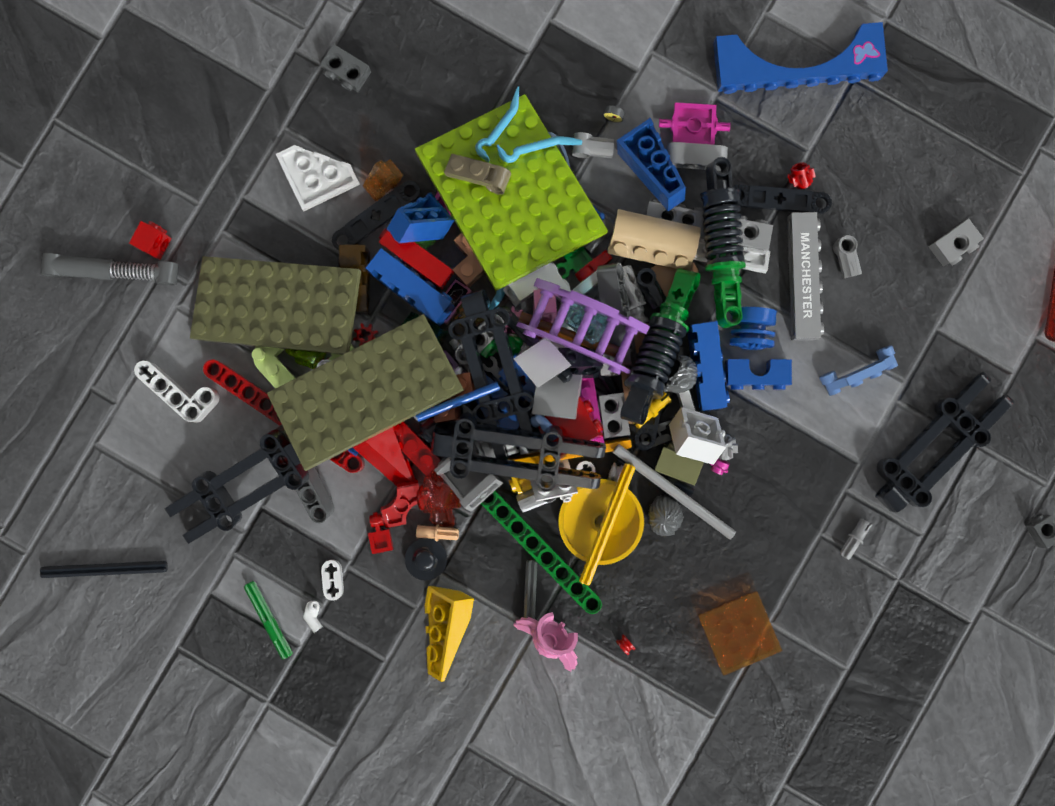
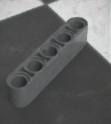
[596,263,637,367]
[270,424,334,523]

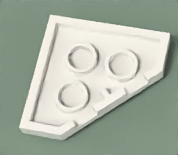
[276,145,360,211]

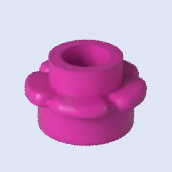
[710,459,730,475]

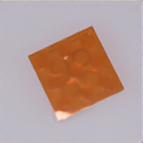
[698,591,782,676]

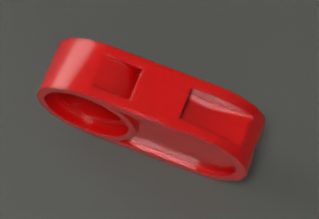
[575,250,613,283]

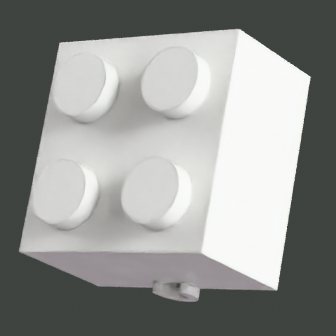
[669,407,726,465]

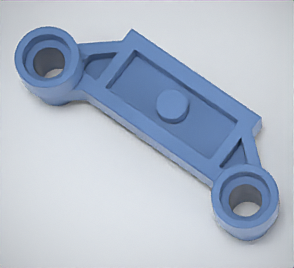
[819,345,898,396]

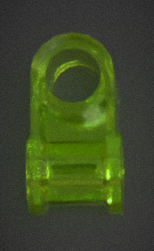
[285,349,327,369]

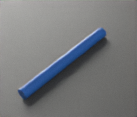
[416,382,500,422]

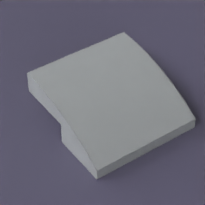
[532,374,582,419]

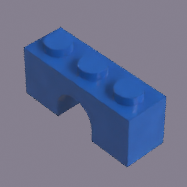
[725,359,792,390]

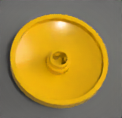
[559,479,644,565]

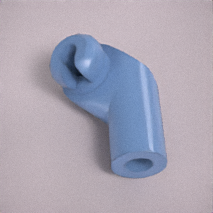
[530,414,558,441]

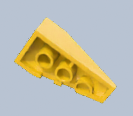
[425,586,474,682]

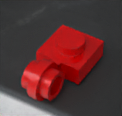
[368,512,394,554]

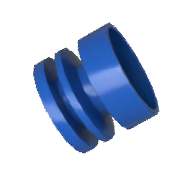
[729,307,777,350]

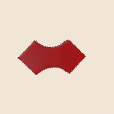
[381,480,422,528]

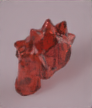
[417,470,461,528]

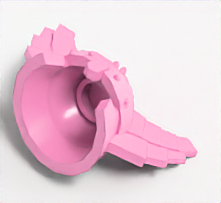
[513,612,578,672]

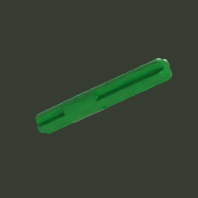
[244,581,293,659]

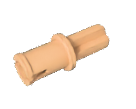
[416,524,459,541]

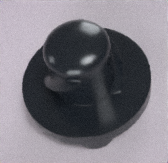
[405,538,447,581]

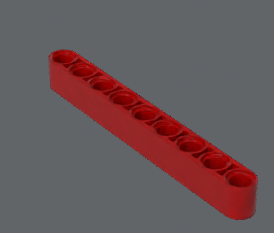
[203,359,365,473]

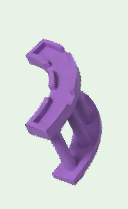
[516,278,650,375]

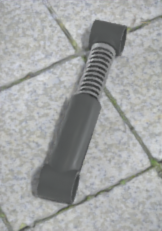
[40,253,179,286]

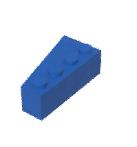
[617,118,686,211]
[366,248,455,327]
[687,321,730,412]

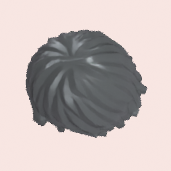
[664,355,698,393]
[647,494,684,536]

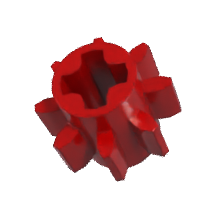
[788,162,816,189]
[353,323,379,346]

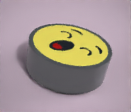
[603,105,625,122]

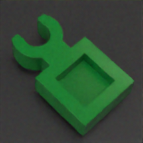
[556,246,593,279]

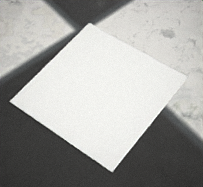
[514,338,571,388]

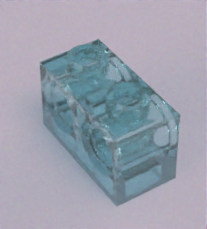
[564,303,608,345]

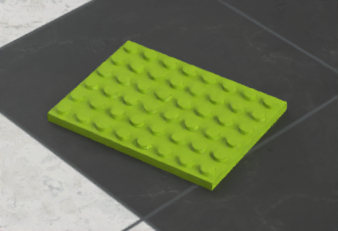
[415,94,608,291]

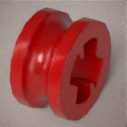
[616,634,636,655]

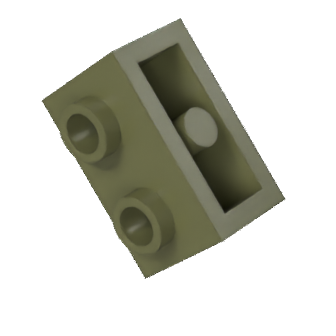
[655,443,704,486]

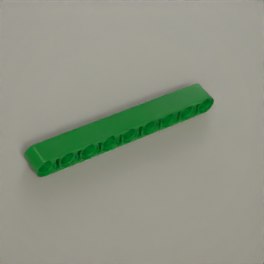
[481,490,602,614]

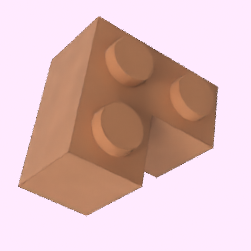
[453,233,485,288]

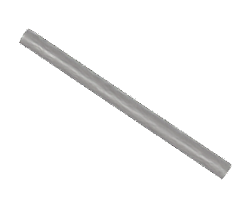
[613,444,736,540]

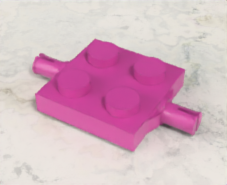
[658,103,730,145]

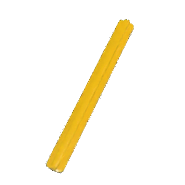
[579,463,635,585]

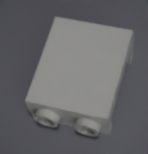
[434,443,503,512]

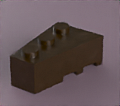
[338,245,370,314]

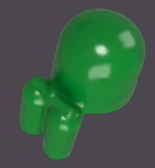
[480,333,524,358]

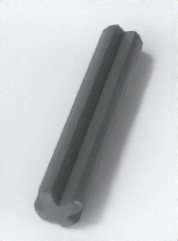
[523,560,537,619]

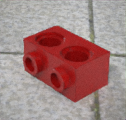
[129,221,172,260]

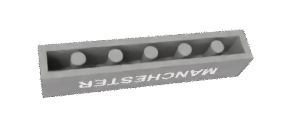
[787,212,824,341]

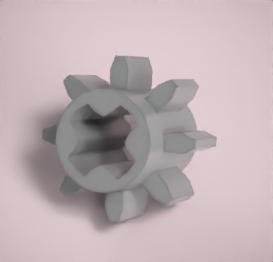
[718,434,738,461]

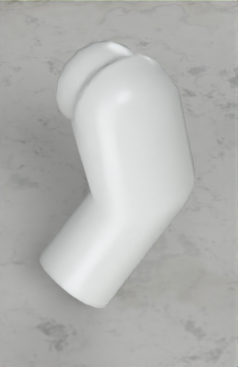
[303,601,323,633]

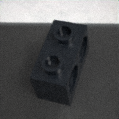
[558,347,603,378]

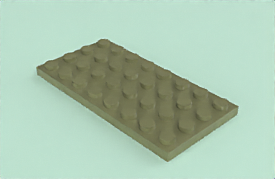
[190,256,361,355]
[267,314,464,471]

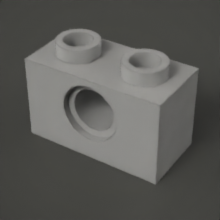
[928,219,984,266]

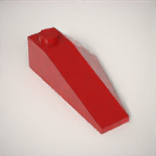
[353,426,416,486]

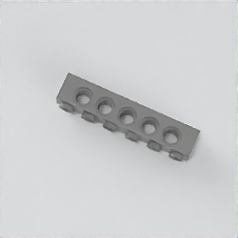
[645,200,773,251]

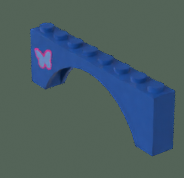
[713,22,888,94]

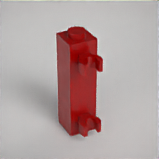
[379,228,454,290]

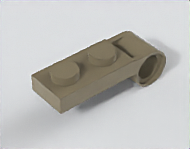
[444,154,511,195]

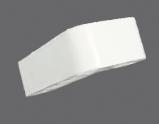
[134,361,220,423]

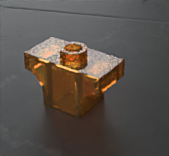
[363,159,403,202]

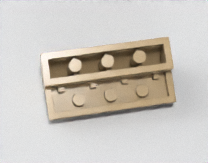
[608,209,701,271]

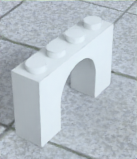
[503,262,596,349]

